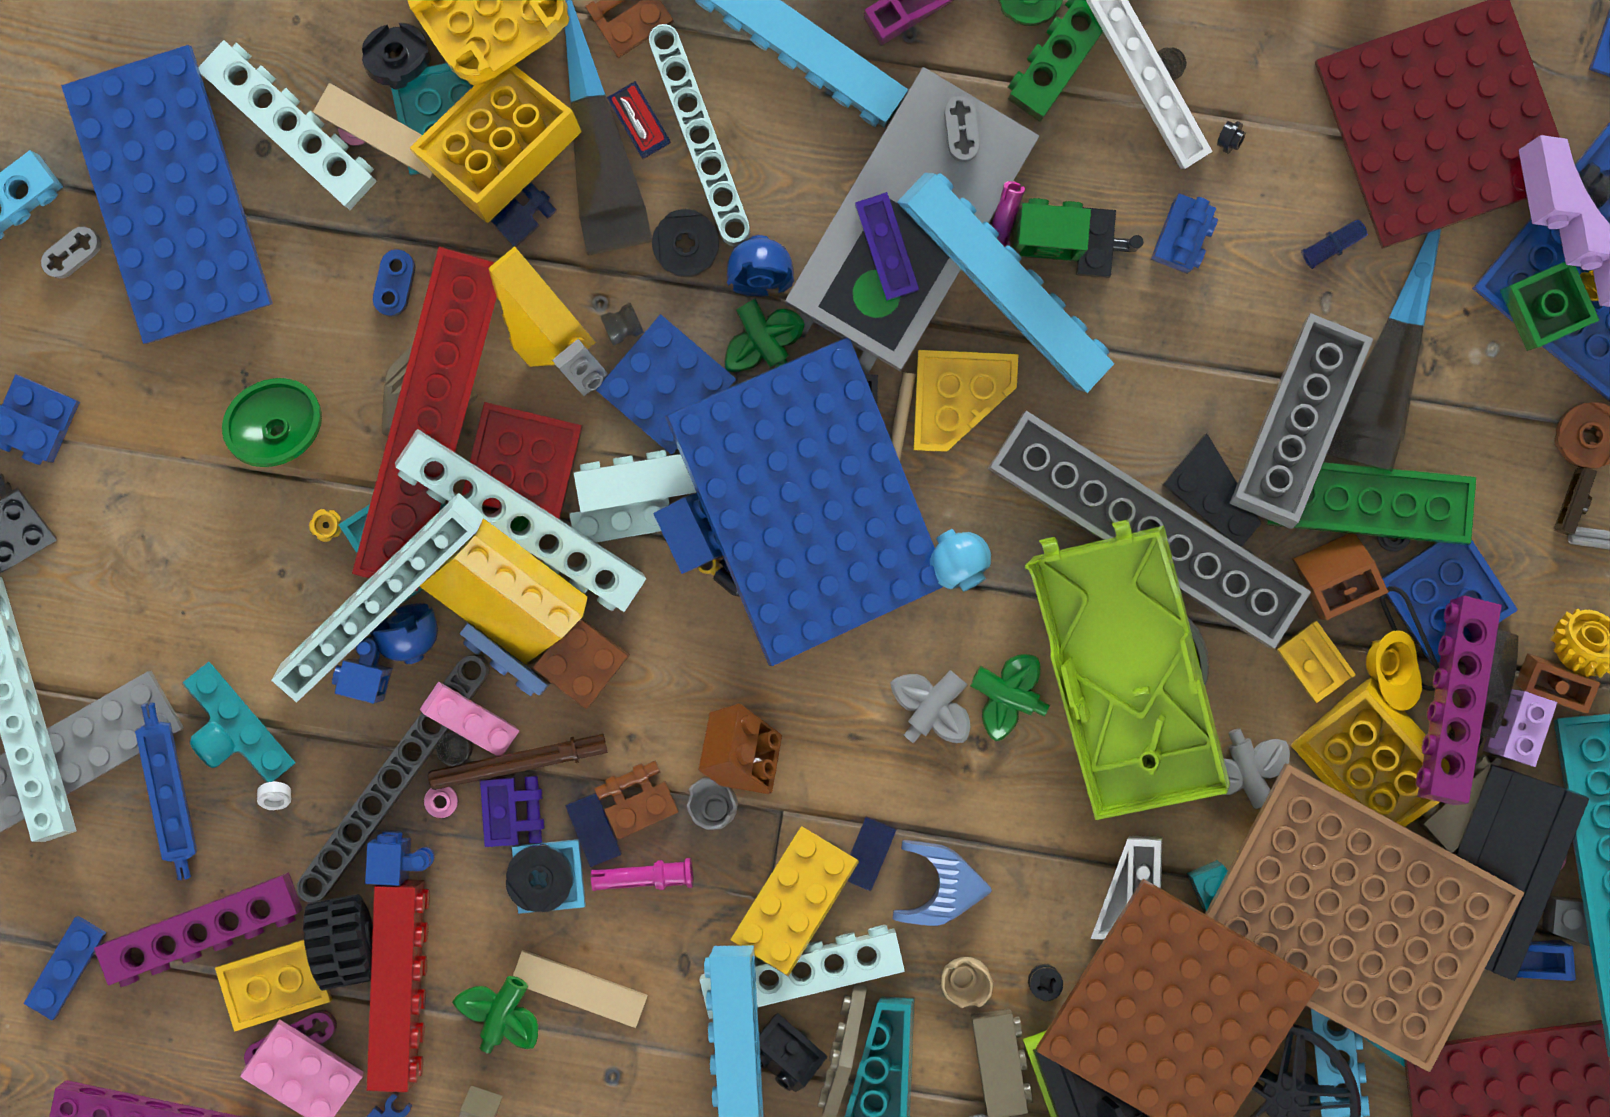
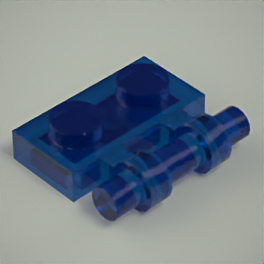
[491,182,557,247]

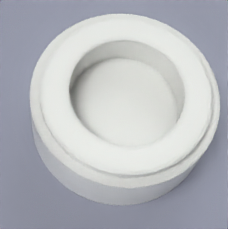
[257,782,291,810]

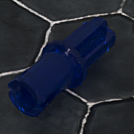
[1301,219,1368,269]

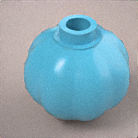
[930,529,991,592]

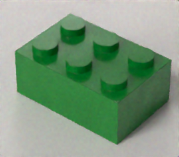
[1012,198,1091,262]

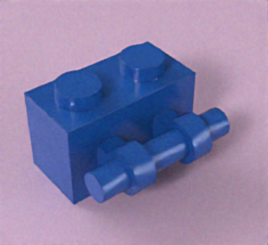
[1150,193,1218,274]
[653,493,723,574]
[332,637,393,704]
[365,831,435,886]

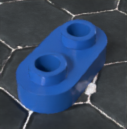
[373,249,415,317]

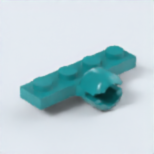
[182,662,295,783]

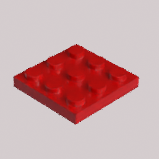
[462,402,583,519]

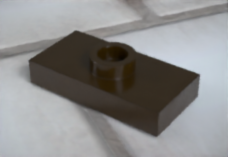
[1554,467,1597,535]

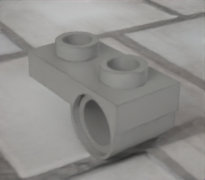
[552,339,609,396]

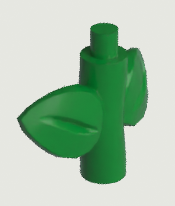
[725,298,805,372]
[970,654,1050,742]
[452,976,538,1054]

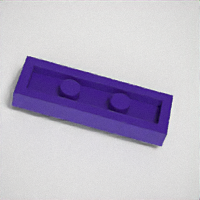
[855,192,919,301]

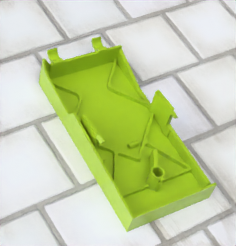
[1025,520,1230,820]

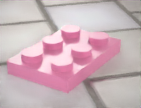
[240,1019,364,1117]

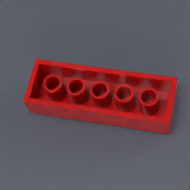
[367,880,430,1092]

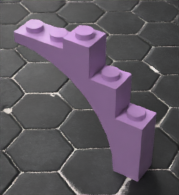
[1519,135,1610,307]

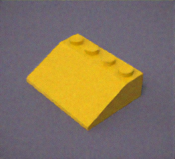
[410,65,582,224]
[420,518,588,664]
[1291,677,1450,827]

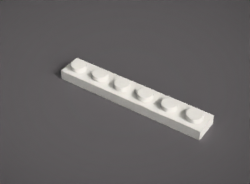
[1086,0,1212,169]

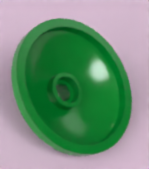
[222,378,322,467]

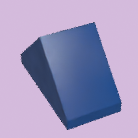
[1516,940,1576,981]

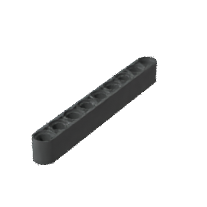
[297,655,490,903]

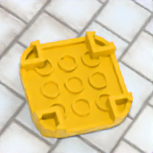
[407,0,569,85]

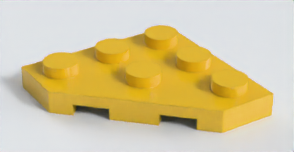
[913,350,1018,452]

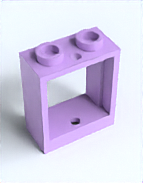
[1482,688,1557,767]

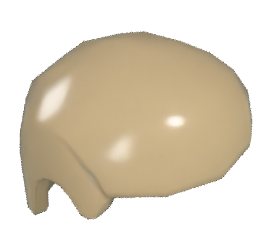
[940,957,993,1008]

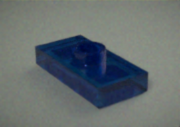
[565,793,622,867]
[847,816,897,891]

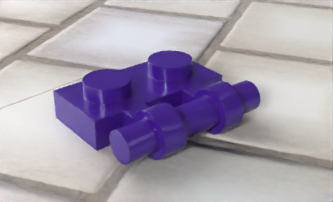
[480,776,545,847]

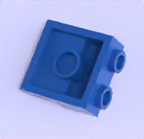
[0,374,80,465]

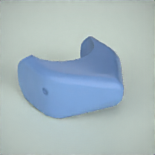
[892,840,992,926]

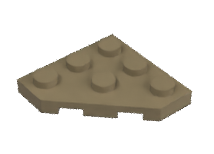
[817,984,867,1117]

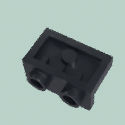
[759,1013,828,1092]

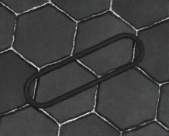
[1380,586,1439,691]

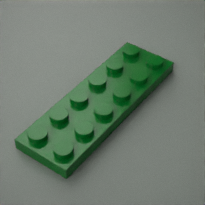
[1266,462,1476,545]

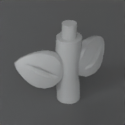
[890,670,970,743]
[1222,728,1290,809]

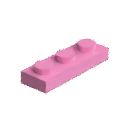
[420,681,519,756]

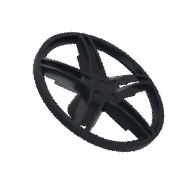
[1250,1024,1361,1117]

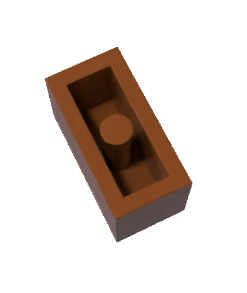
[1515,653,1600,714]

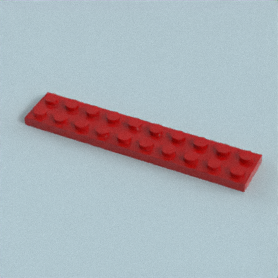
[352,246,497,591]

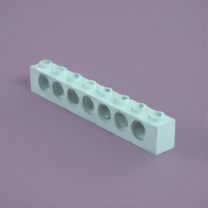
[395,429,646,612]
[271,493,484,703]
[0,577,77,842]

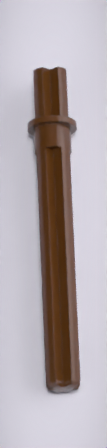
[428,734,608,790]

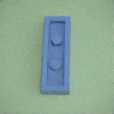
[460,623,550,696]

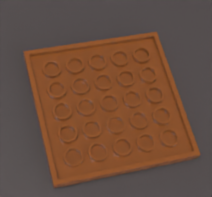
[1036,879,1320,1117]

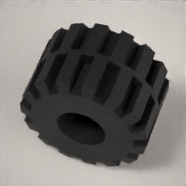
[303,894,373,991]

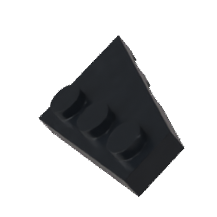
[1162,433,1261,547]

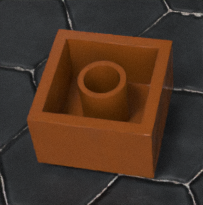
[533,618,630,709]

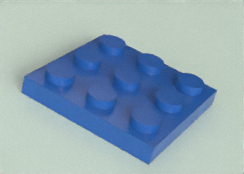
[596,314,737,455]
[1382,540,1518,665]

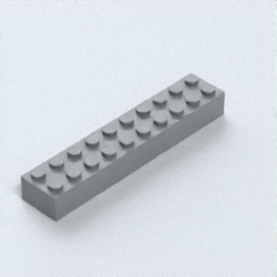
[987,410,1311,649]

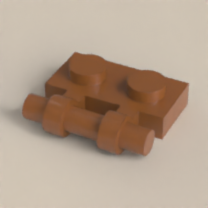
[594,761,679,840]

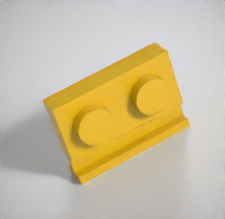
[1275,620,1356,703]

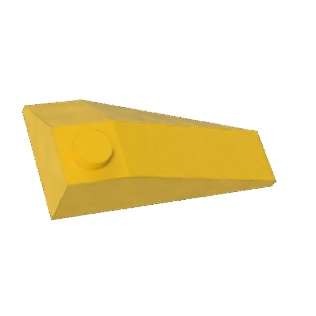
[488,246,596,367]

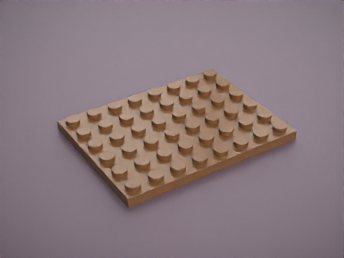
[1205,763,1525,1072]

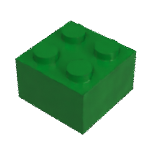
[1500,261,1599,351]

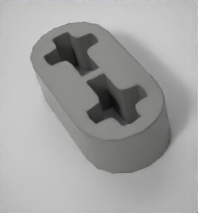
[944,95,980,162]
[41,227,101,279]

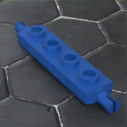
[135,703,197,880]

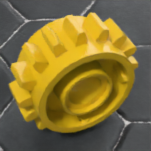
[1551,609,1610,678]

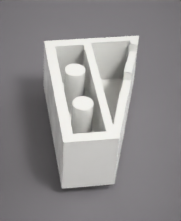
[1091,836,1163,940]

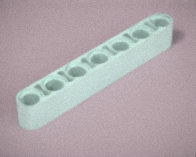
[649,24,750,247]

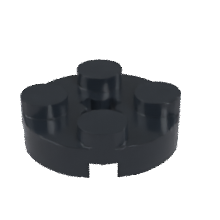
[362,23,431,90]
[652,209,719,277]
[506,844,574,913]

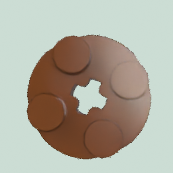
[1554,402,1610,469]

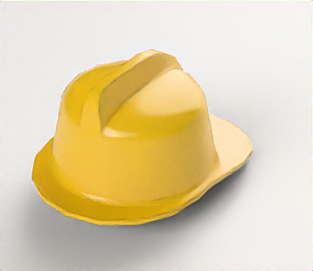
[1365,630,1422,711]

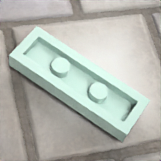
[569,497,670,543]

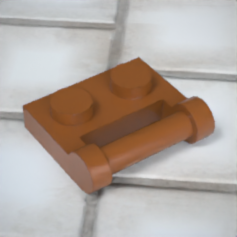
[585,0,674,58]

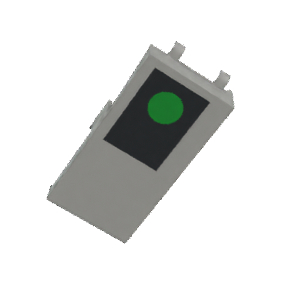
[785,67,1039,374]

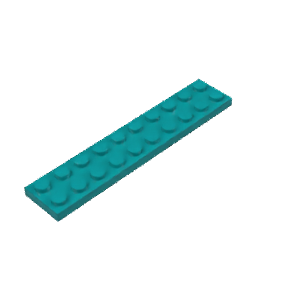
[1553,714,1610,1057]

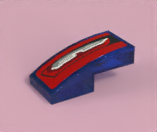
[607,81,671,159]

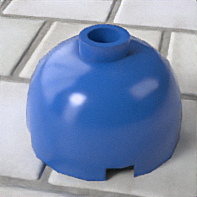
[727,235,794,297]
[370,603,438,664]

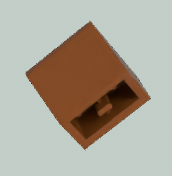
[1292,533,1389,620]
[698,703,782,794]

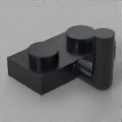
[1076,207,1144,278]

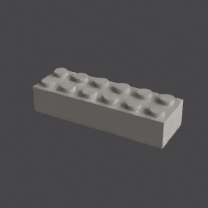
[1230,313,1373,529]

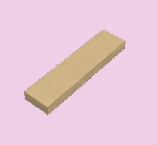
[313,83,434,180]
[513,950,648,1028]

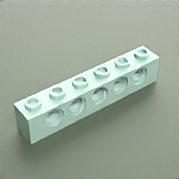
[199,40,377,210]
[700,925,905,1019]

